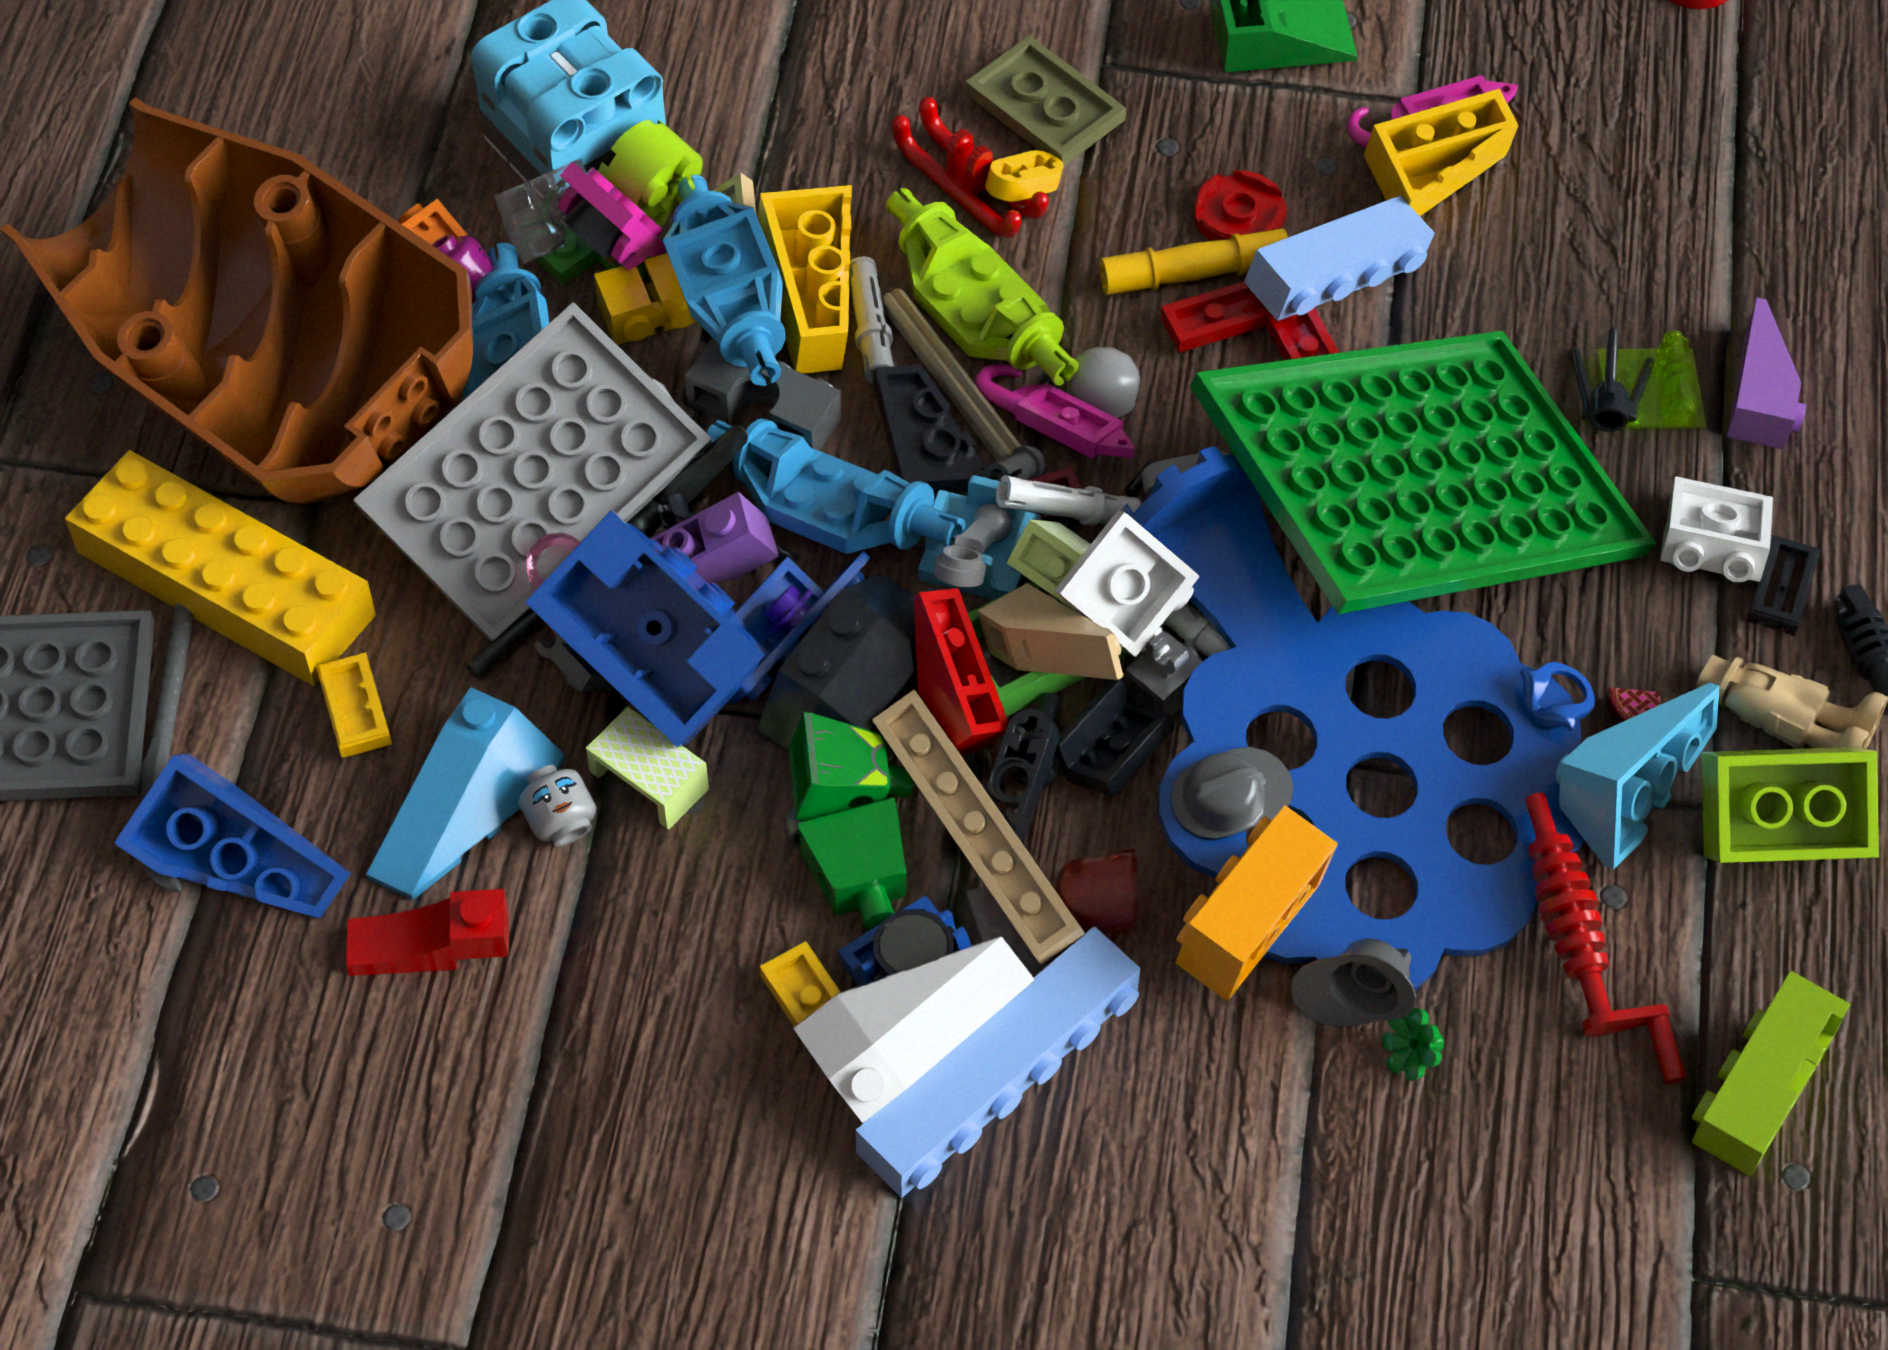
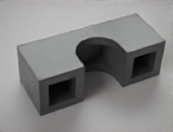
[685,338,841,451]

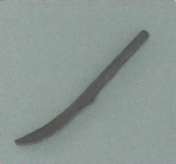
[140,604,194,893]

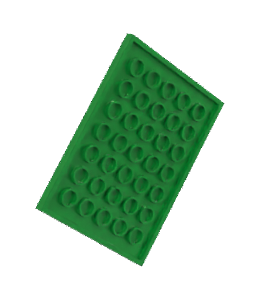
[1189,330,1656,614]

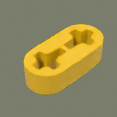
[985,150,1064,202]

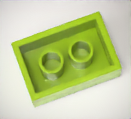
[1702,747,1879,863]

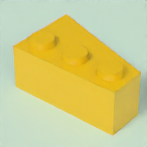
[1364,89,1518,216]

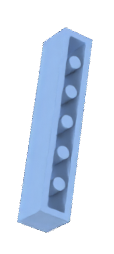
[856,926,1140,1198]

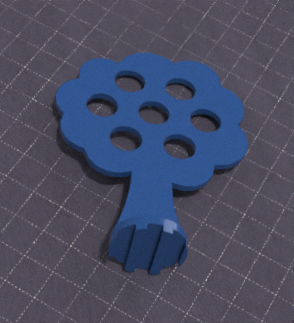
[1121,446,1585,991]

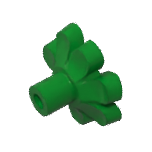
[1382,1008,1444,1081]

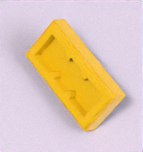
[316,652,392,758]

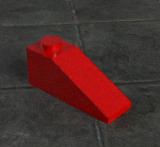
[914,588,1009,755]

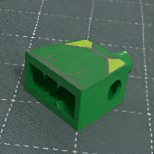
[788,712,914,821]

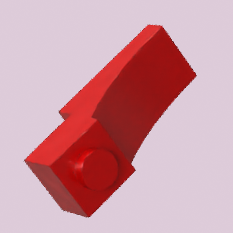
[346,889,509,976]

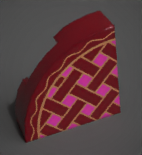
[1606,687,1660,723]

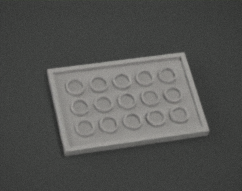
[353,302,712,642]

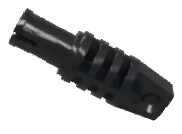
[1834,584,1888,716]

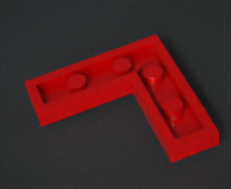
[1160,281,1340,360]

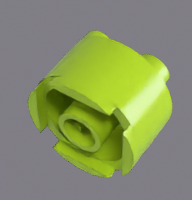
[598,119,703,227]

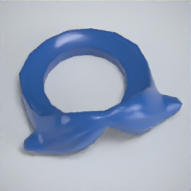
[1520,662,1595,731]

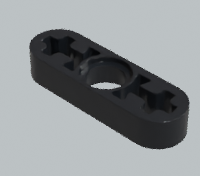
[985,708,1059,844]

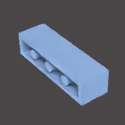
[1244,195,1435,321]

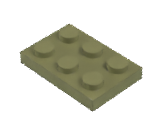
[965,35,1126,166]

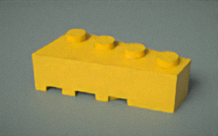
[757,185,852,374]

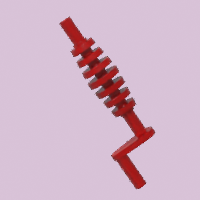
[1525,793,1687,1085]

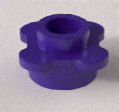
[764,585,813,634]

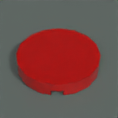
[1194,170,1287,241]

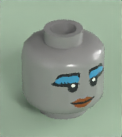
[518,765,597,847]

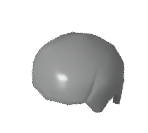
[1066,347,1140,418]

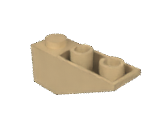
[977,583,1123,680]

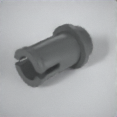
[986,445,1045,482]

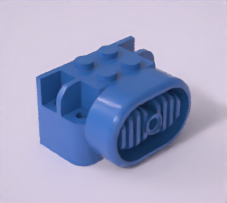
[525,510,765,748]

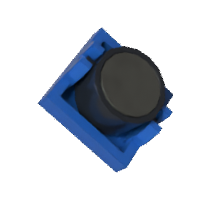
[838,895,971,987]

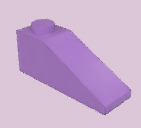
[1726,298,1806,449]

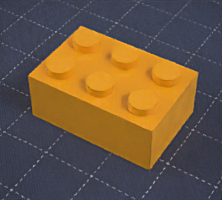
[1175,805,1338,1002]

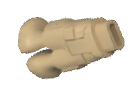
[1696,654,1888,749]

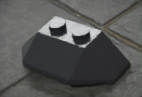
[757,573,917,753]

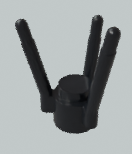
[1571,327,1655,432]

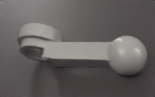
[933,503,1012,587]

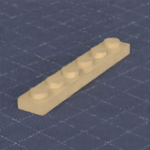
[872,690,1085,965]

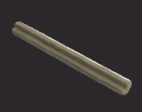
[882,288,1021,462]

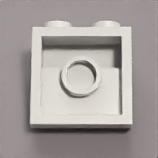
[1660,476,1773,582]
[1054,510,1200,657]

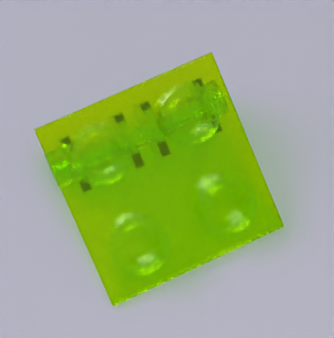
[1597,331,1706,429]

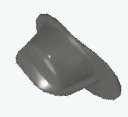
[1171,747,1294,839]
[1291,938,1417,1027]

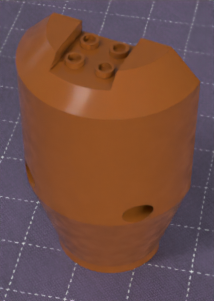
[0,97,473,503]

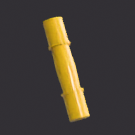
[1099,228,1288,295]

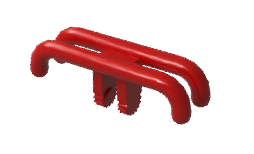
[891,97,1049,238]

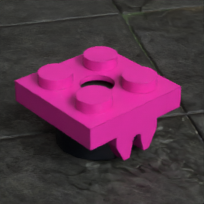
[558,162,667,271]

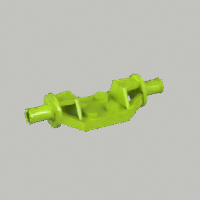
[886,188,1079,385]

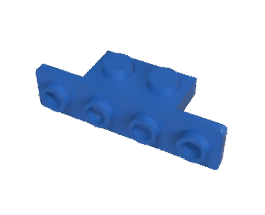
[729,551,870,705]

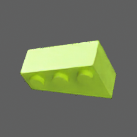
[1692,971,1851,1177]

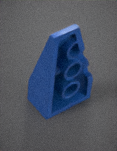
[114,754,351,918]

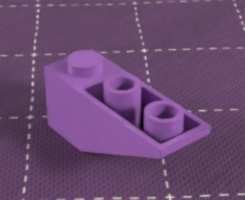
[650,492,779,584]

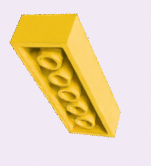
[65,450,376,687]

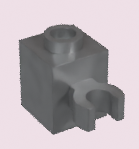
[1124,631,1203,716]

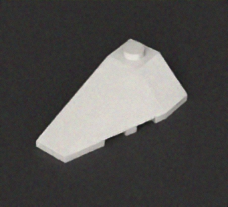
[793,936,1035,1123]

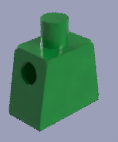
[798,798,906,930]

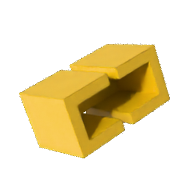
[594,253,697,345]

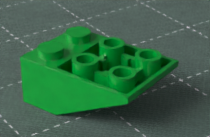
[1209,0,1357,73]

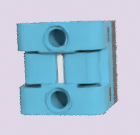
[471,0,666,219]

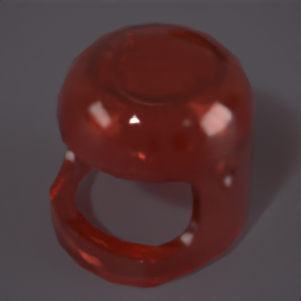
[1056,848,1138,933]

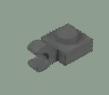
[534,624,615,692]

